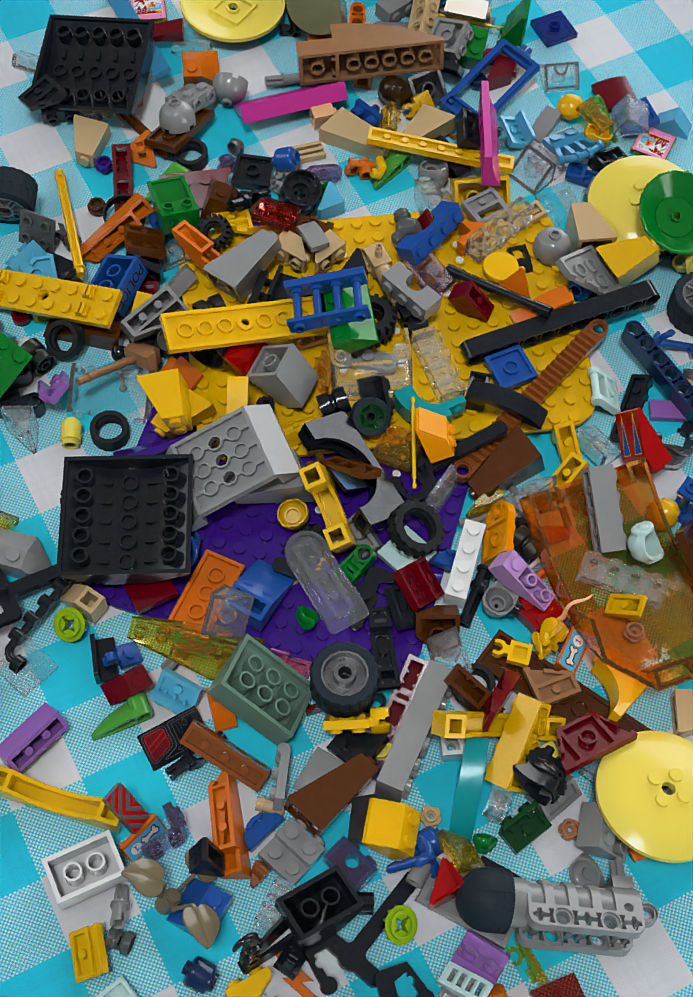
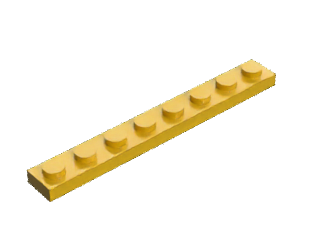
[366,126,515,174]

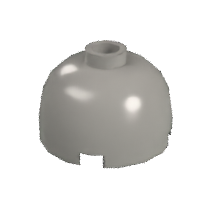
[212,72,248,106]
[159,98,196,134]
[532,226,571,266]

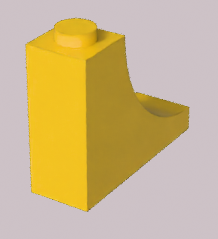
[590,647,652,722]

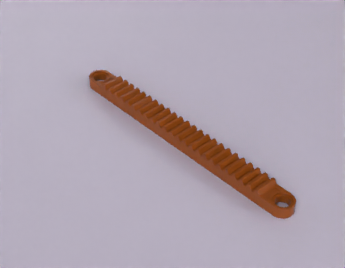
[452,319,609,483]

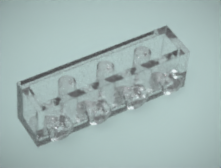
[465,196,534,264]
[411,325,467,403]
[575,551,670,609]

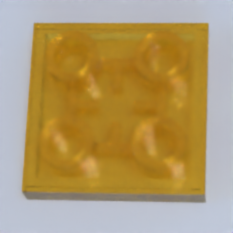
[373,424,422,472]
[437,829,486,874]

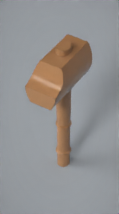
[76,341,161,386]

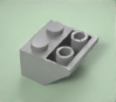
[575,801,628,863]

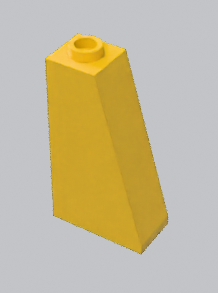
[225,376,249,462]

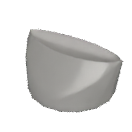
[569,853,606,888]

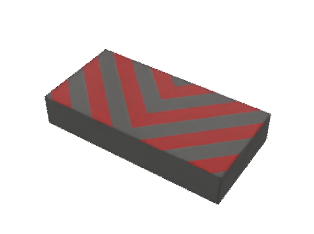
[102,782,150,834]

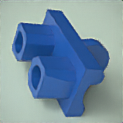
[350,98,383,128]

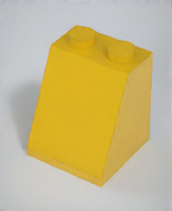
[596,236,660,287]
[137,368,193,435]

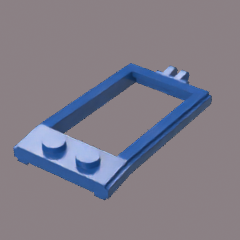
[438,39,540,116]

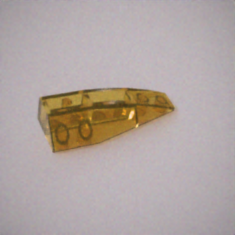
[127,616,265,680]

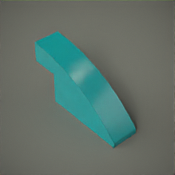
[448,737,489,843]

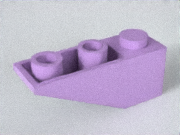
[488,550,556,611]

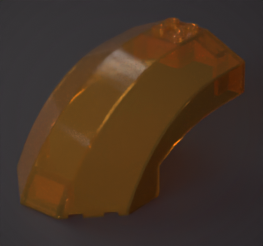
[519,458,693,691]

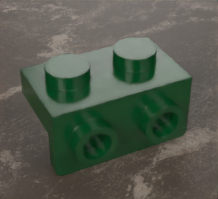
[498,800,552,855]

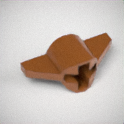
[250,860,272,889]

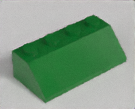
[323,284,379,356]

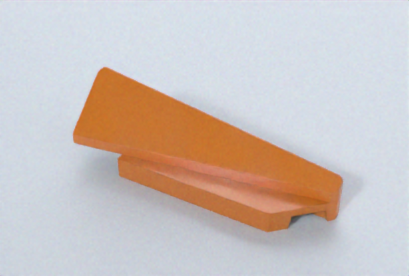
[71,193,155,262]
[208,770,251,879]

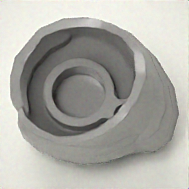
[418,157,449,190]

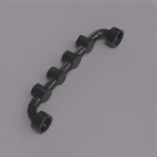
[4,578,96,674]

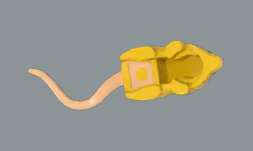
[531,594,593,660]

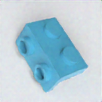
[497,110,536,150]
[5,240,49,272]
[148,667,204,715]

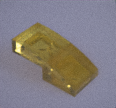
[465,487,507,519]

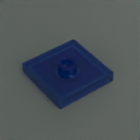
[530,10,578,48]

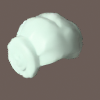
[627,521,665,564]

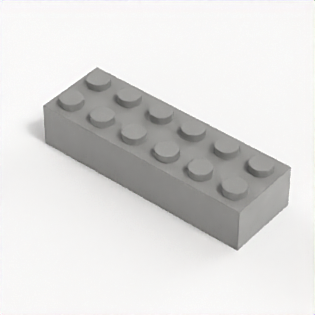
[374,660,452,803]

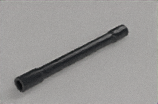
[445,264,553,318]

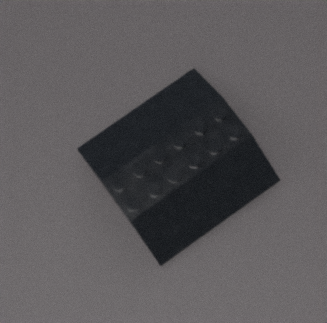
[31,14,154,114]
[56,454,193,585]

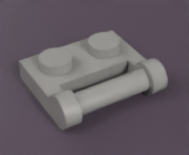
[461,187,511,223]

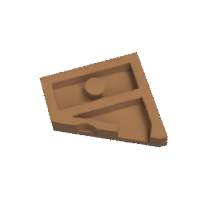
[522,667,582,705]

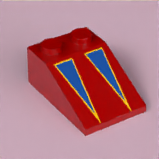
[615,407,673,477]

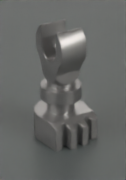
[55,223,82,251]

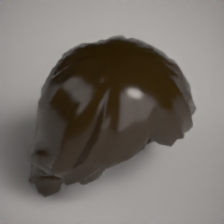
[378,75,412,109]

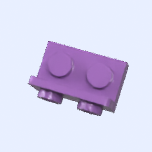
[38,371,70,405]
[451,930,510,988]

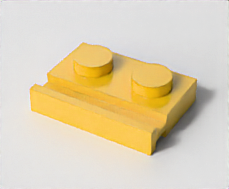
[69,923,109,983]

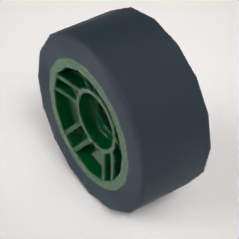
[349,397,391,437]

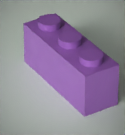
[0,703,70,773]

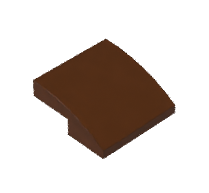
[124,223,166,260]
[321,456,381,479]

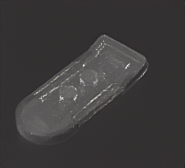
[285,531,369,634]

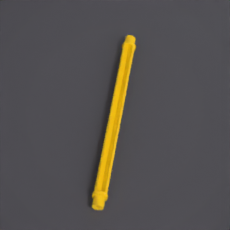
[55,169,85,278]

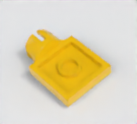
[323,707,390,734]

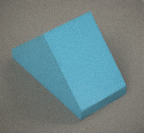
[653,107,692,140]
[317,181,345,220]

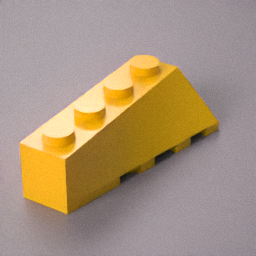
[484,693,551,794]

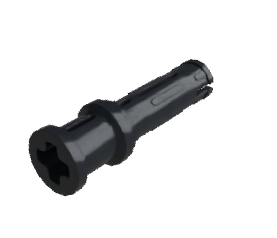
[460,564,494,628]

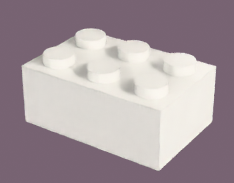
[41,830,128,910]

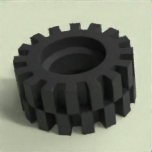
[197,213,234,252]

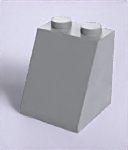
[246,344,319,408]

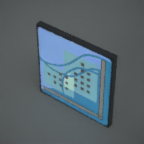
[320,457,368,492]

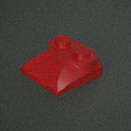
[223,343,269,384]
[516,597,571,633]

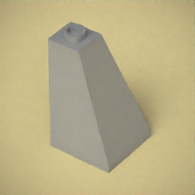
[203,229,282,303]
[226,449,315,504]

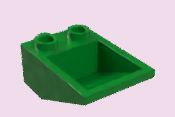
[147,175,200,235]

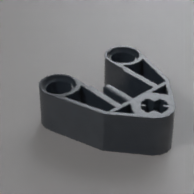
[0,362,46,420]

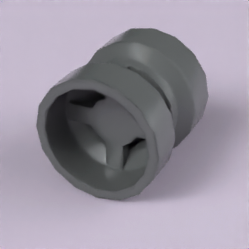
[105,925,137,957]

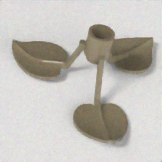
[121,846,220,950]

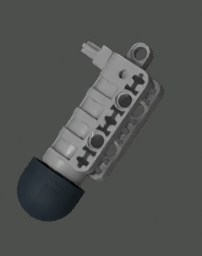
[455,858,659,957]

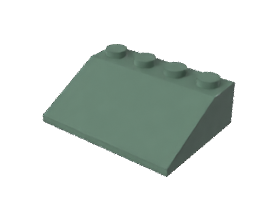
[207,633,312,746]

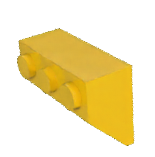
[450,174,511,208]

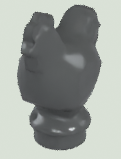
[391,208,423,245]

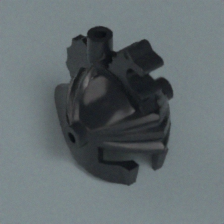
[513,745,568,806]

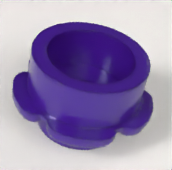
[95,156,113,173]

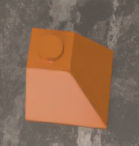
[182,50,219,86]

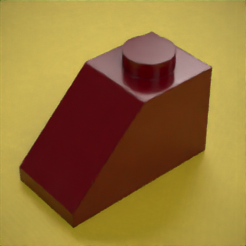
[486,54,519,91]
[448,280,495,321]
[100,664,153,705]

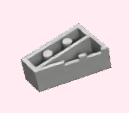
[119,284,189,342]

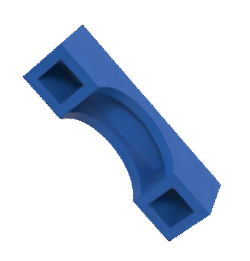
[395,201,465,266]

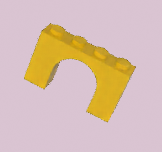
[298,462,358,554]

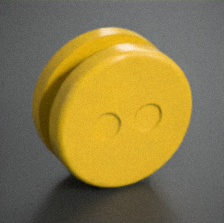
[481,251,519,285]

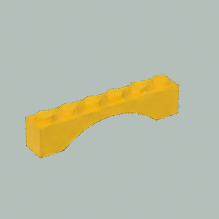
[431,710,566,741]
[0,766,123,834]

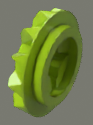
[53,607,87,642]
[383,905,418,945]

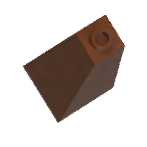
[468,424,545,504]
[284,753,379,838]

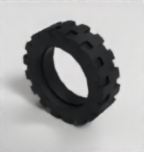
[387,499,445,558]

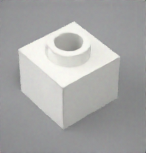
[438,736,464,761]

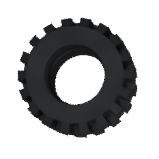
[367,293,396,348]

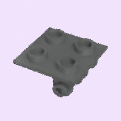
[19,207,60,254]

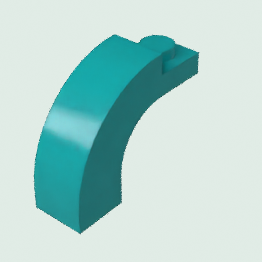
[392,385,467,424]

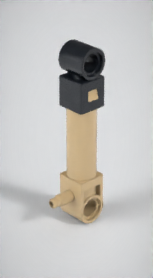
[361,242,430,340]

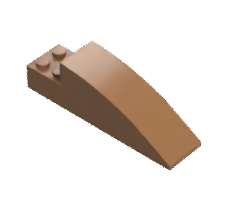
[296,23,444,86]

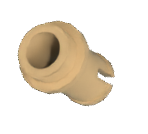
[255,795,285,816]

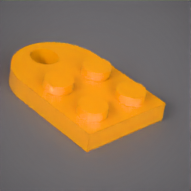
[481,500,516,566]

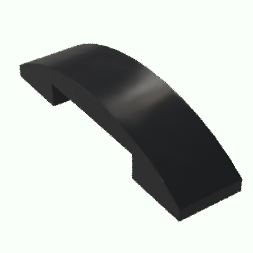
[465,381,548,430]
[368,606,400,690]

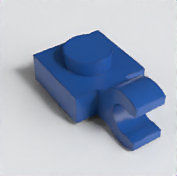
[101,641,143,669]

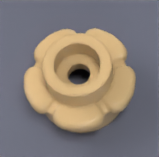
[420,805,442,827]

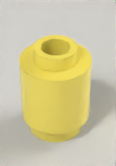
[60,417,82,449]

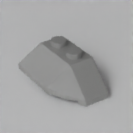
[0,527,52,579]

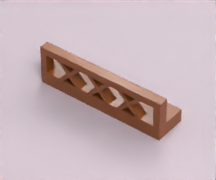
[179,719,271,793]

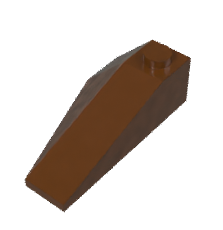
[43,317,126,351]

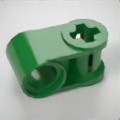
[337,544,377,585]

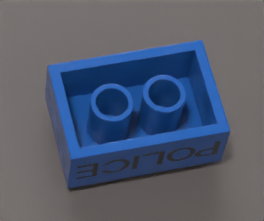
[90,254,148,318]

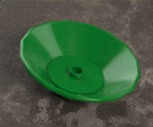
[639,170,693,255]

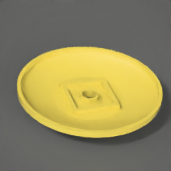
[180,0,285,43]
[587,155,684,252]
[595,731,693,863]

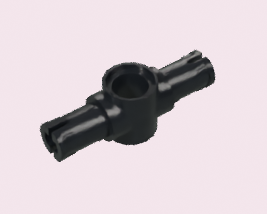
[227,187,271,213]
[165,730,228,781]

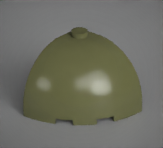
[286,0,348,38]

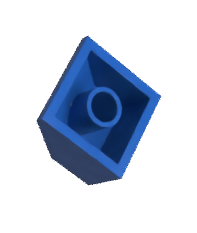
[166,879,233,936]

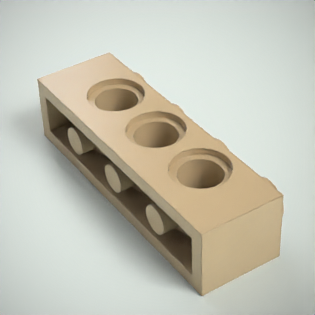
[408,0,440,34]

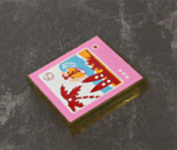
[129,0,167,24]
[630,127,677,160]

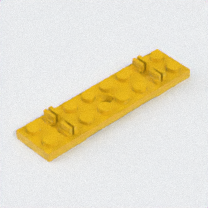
[0,269,123,329]
[159,296,328,354]

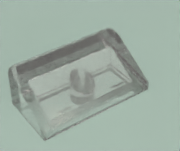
[12,50,39,74]

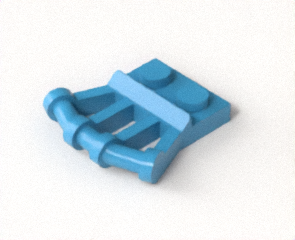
[542,128,605,166]

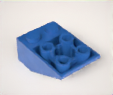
[223,559,296,632]

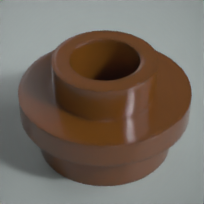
[87,197,105,215]

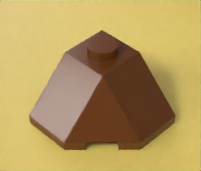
[200,179,242,220]
[415,605,460,656]

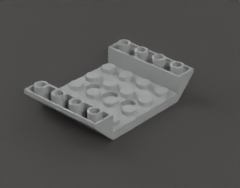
[166,404,300,533]

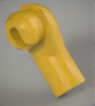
[370,156,387,180]

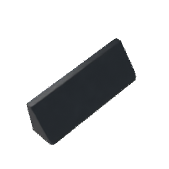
[456,107,480,148]

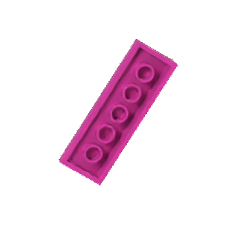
[233,81,348,124]
[478,81,500,186]

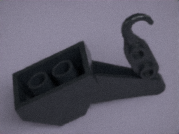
[232,864,365,975]

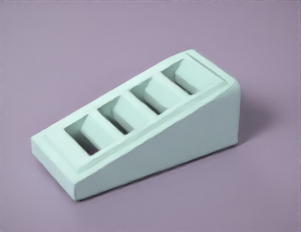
[437,961,494,997]

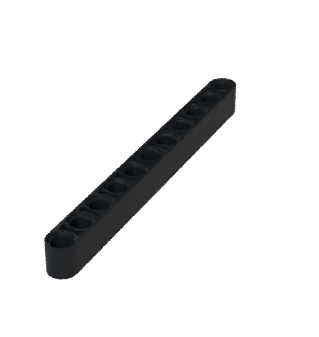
[459,280,660,365]

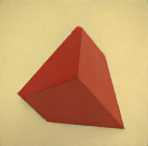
[427,857,465,910]

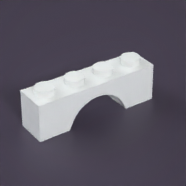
[443,519,486,609]

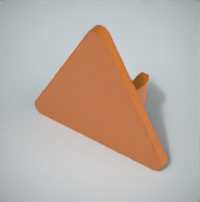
[130,130,156,169]
[498,267,531,299]

